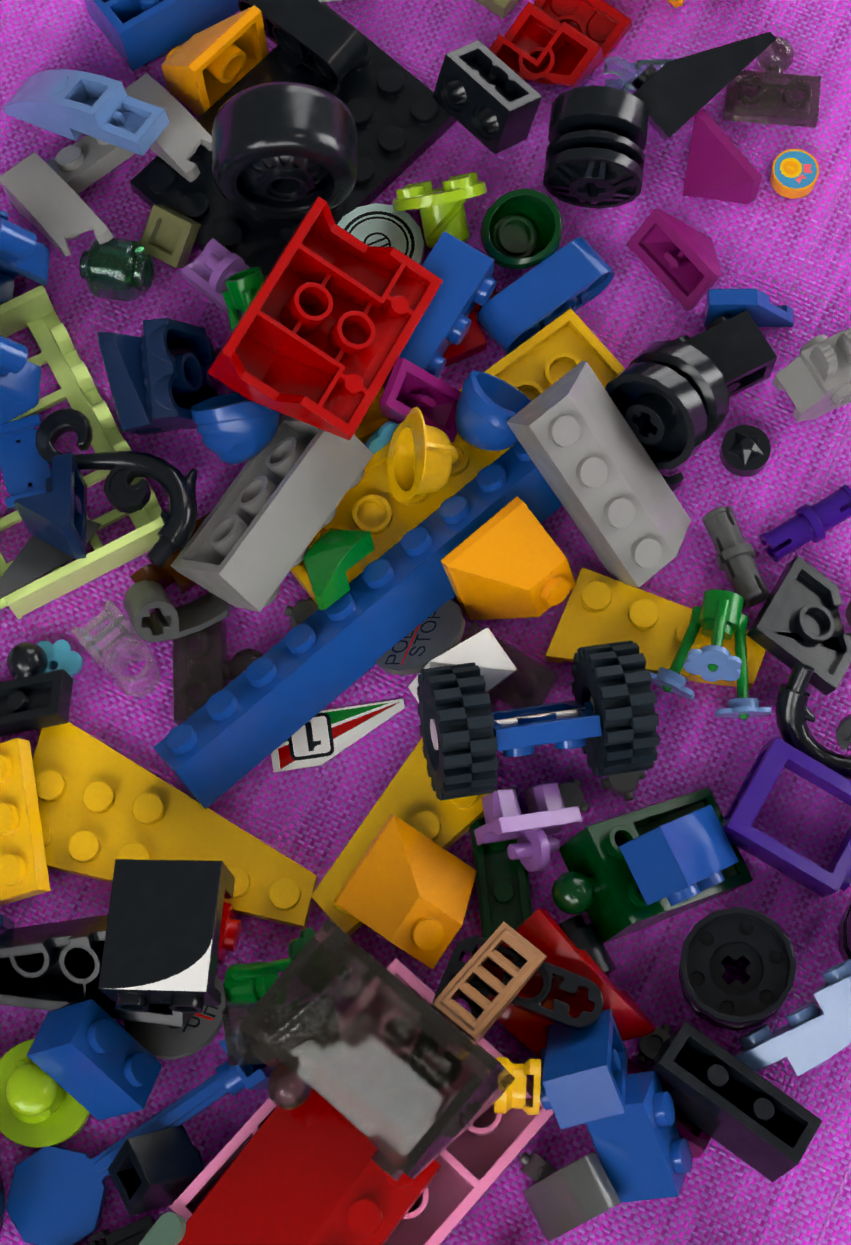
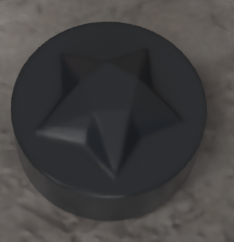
[720,425,771,477]

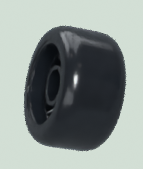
[212,82,359,220]

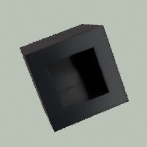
[108,1125,204,1216]

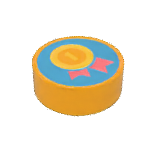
[770,149,819,199]

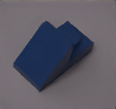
[14,452,87,560]

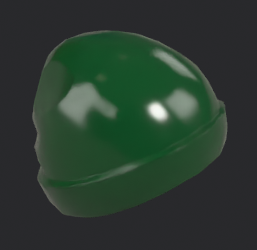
[480,189,563,270]

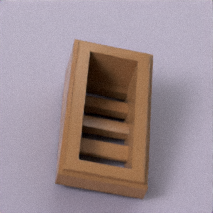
[432,921,547,1044]

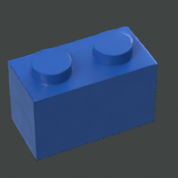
[619,804,739,906]
[27,999,162,1121]
[540,1009,628,1130]
[586,1071,692,1203]

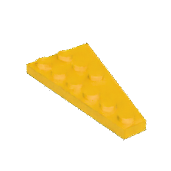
[33,722,318,929]

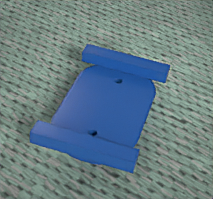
[0,414,52,510]

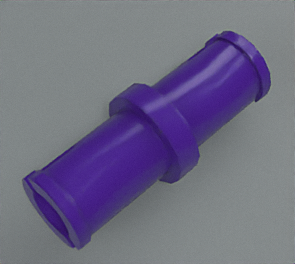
[760,485,851,563]

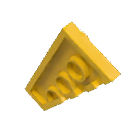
[545,567,766,689]
[311,738,496,938]

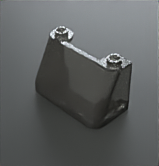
[239,918,515,1181]

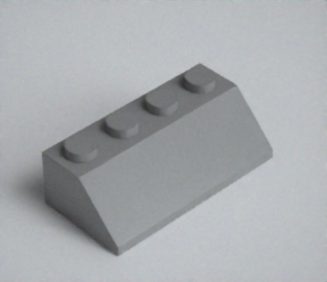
[506,361,691,588]
[171,414,374,612]

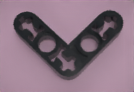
[409,936,604,1093]

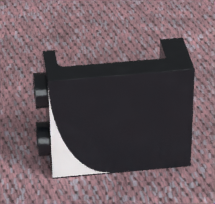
[98,859,235,1013]

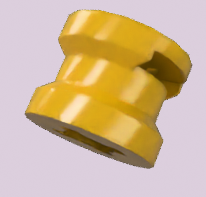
[494,1057,541,1115]

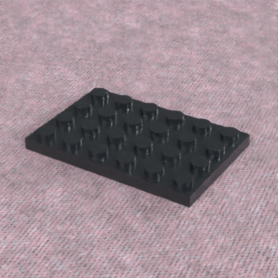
[130,3,457,276]

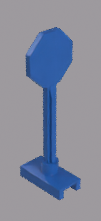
[6,1030,290,1245]

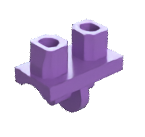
[181,238,250,318]
[474,782,582,872]

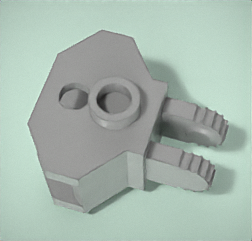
[773,328,851,422]

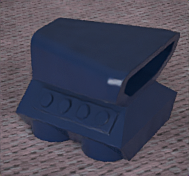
[98,318,218,435]

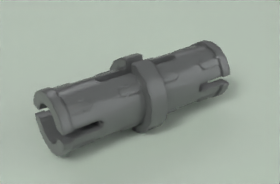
[702,506,770,608]

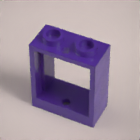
[721,737,851,897]

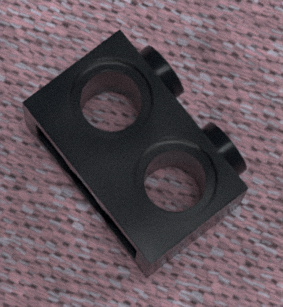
[432,40,542,154]

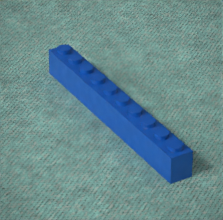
[153,441,562,809]

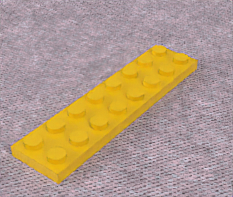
[290,308,625,604]

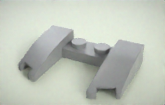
[0,73,212,256]

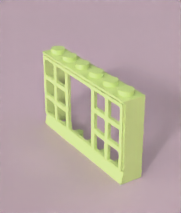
[0,285,164,620]

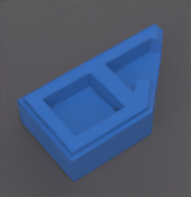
[703,288,793,327]

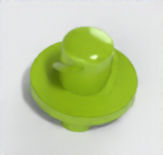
[392,172,487,249]
[0,1039,91,1148]

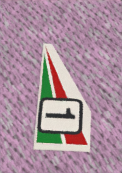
[271,699,405,773]

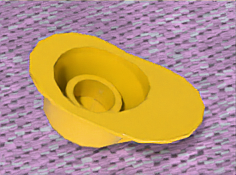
[387,407,459,502]

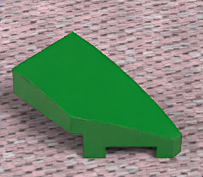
[303,529,375,610]

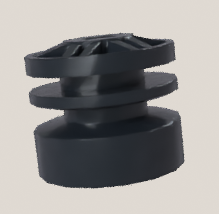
[543,85,649,209]
[679,907,796,1031]

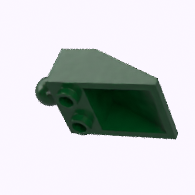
[552,787,753,943]

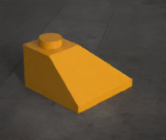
[161,5,268,117]
[440,496,576,621]
[333,813,477,970]

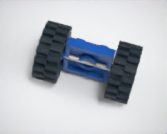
[417,641,659,801]

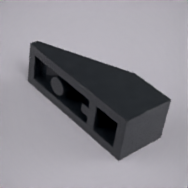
[630,32,776,141]

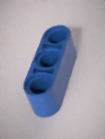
[477,237,615,355]

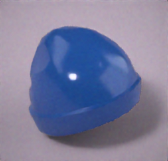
[455,370,532,451]
[190,392,280,464]

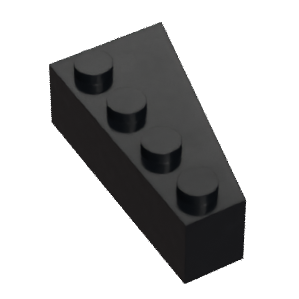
[0,915,195,1027]

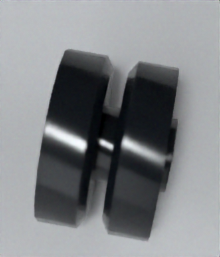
[605,340,729,469]

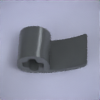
[123,580,229,642]
[523,1151,621,1242]

